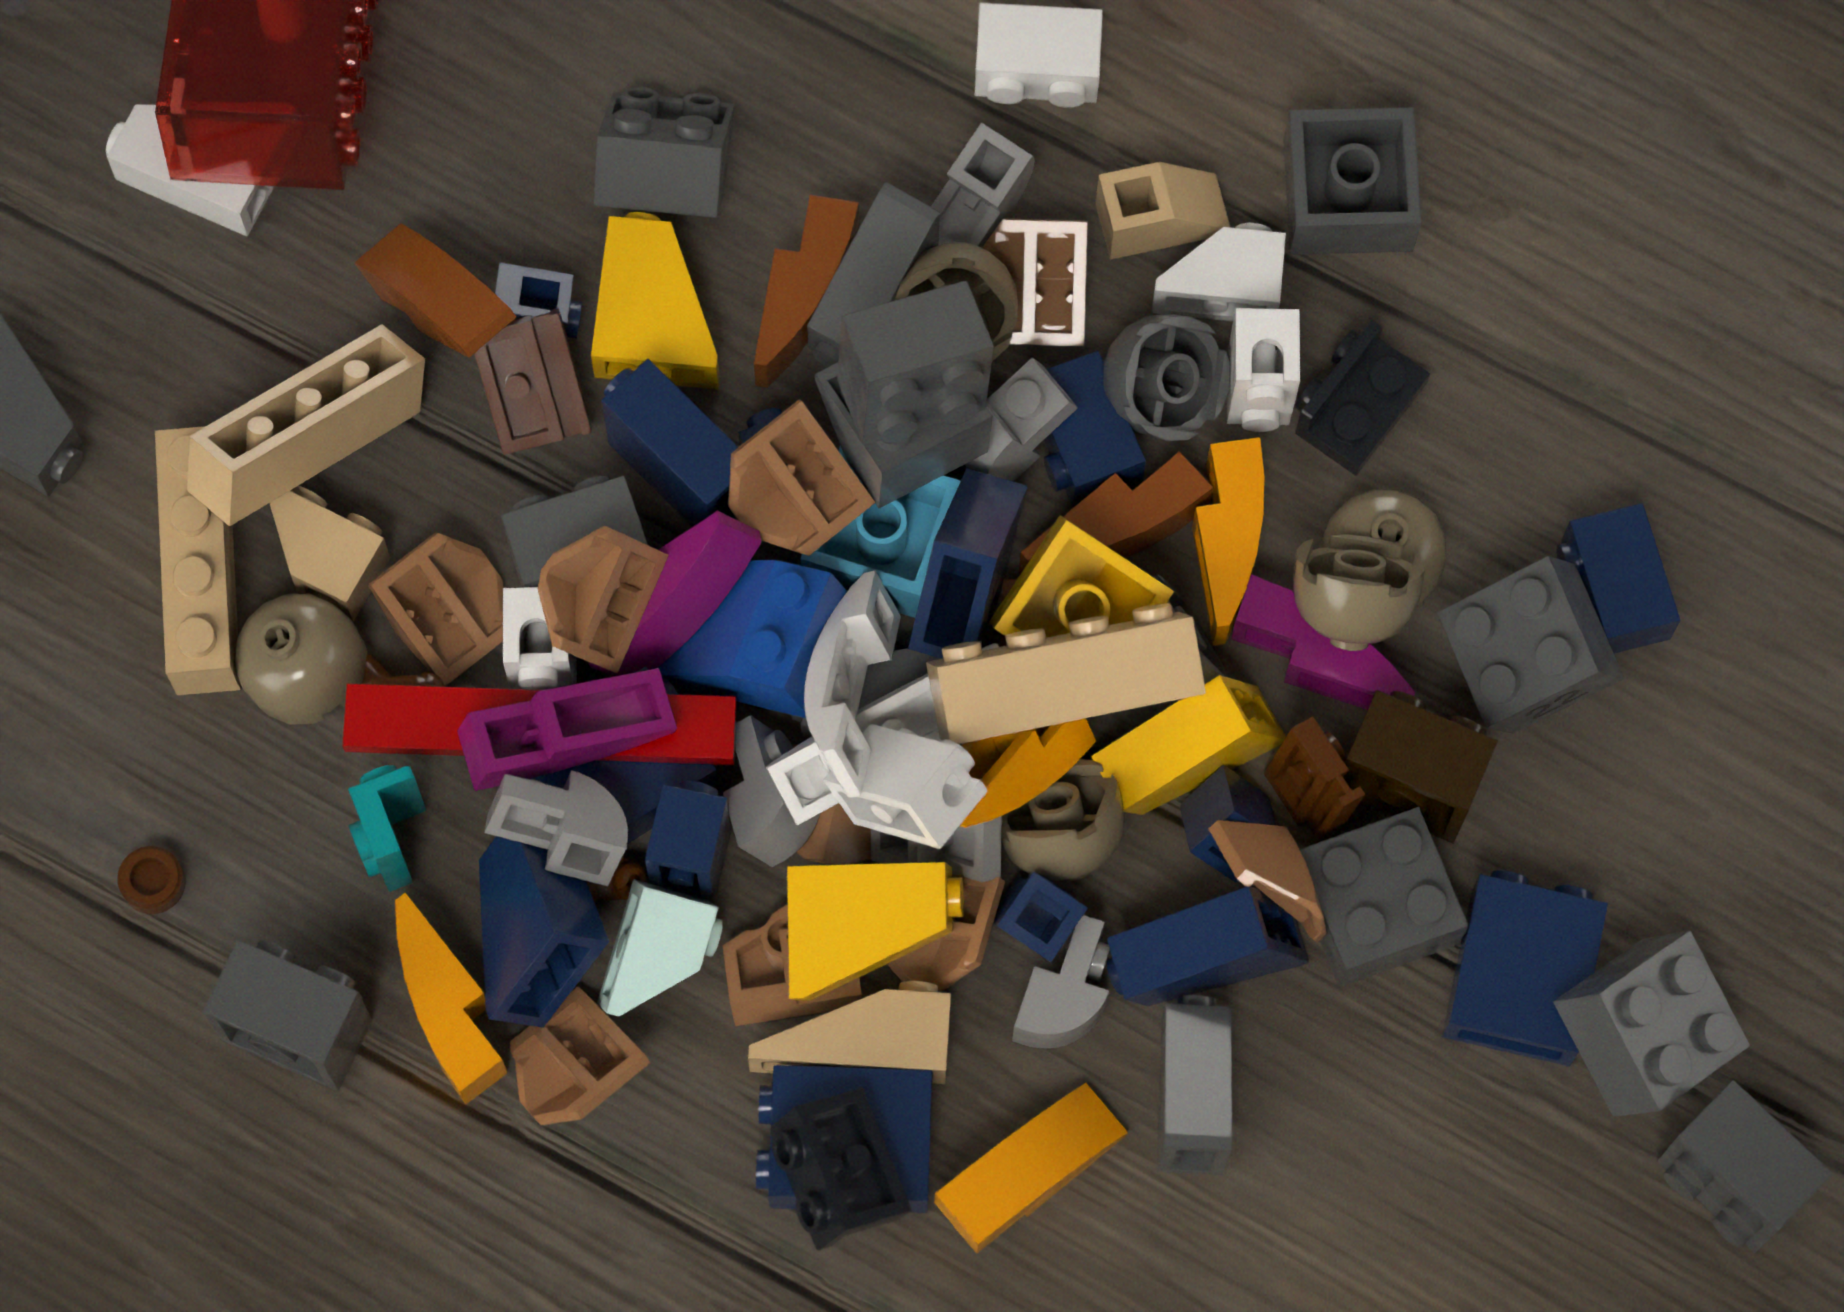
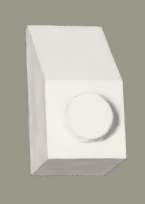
[1152,223,1286,321]

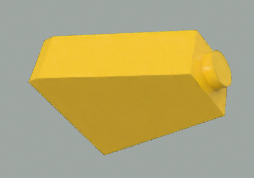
[591,212,720,390]
[1091,675,1286,815]
[787,862,964,1001]

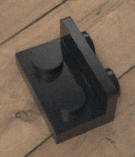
[1295,320,1431,476]
[770,1088,912,1250]

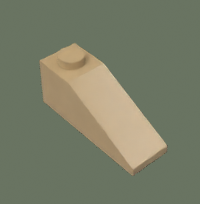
[748,981,951,1084]

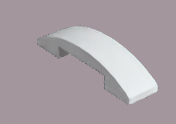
[804,570,901,798]
[766,643,999,825]

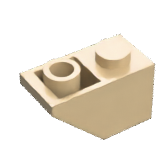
[1095,162,1230,260]
[269,486,390,622]

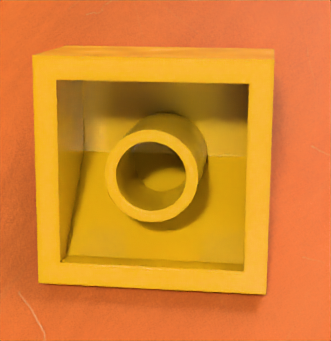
[989,515,1174,638]

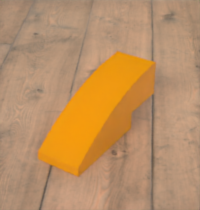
[1192,437,1265,646]
[960,718,1096,828]
[395,893,507,1105]
[935,1083,1128,1254]

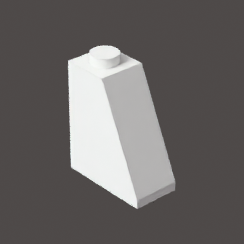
[106,105,303,237]

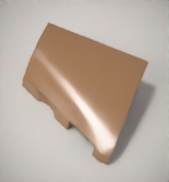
[722,904,863,1026]

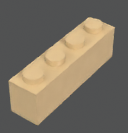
[187,324,425,526]
[155,426,241,695]
[926,603,1206,744]

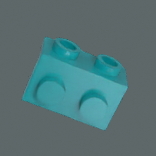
[348,765,426,892]

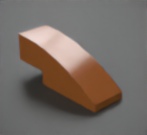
[754,195,859,388]
[354,223,516,358]
[1019,452,1214,574]

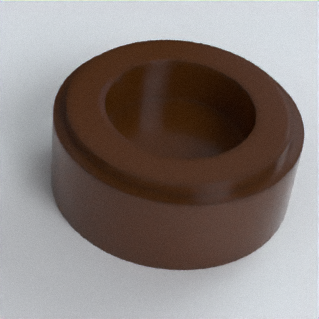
[117,846,186,914]

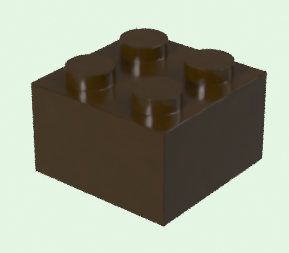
[1344,690,1498,844]

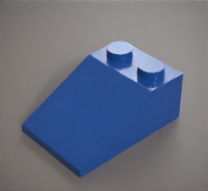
[656,560,847,718]

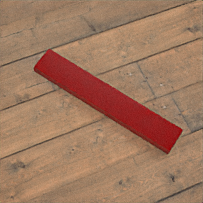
[342,684,737,765]

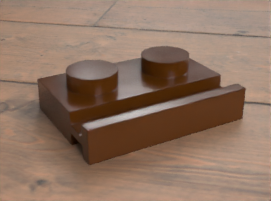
[474,308,592,455]
[1264,717,1365,845]

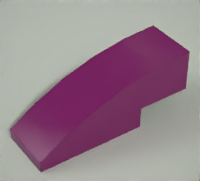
[589,511,762,677]
[1231,574,1416,710]
[457,668,677,791]

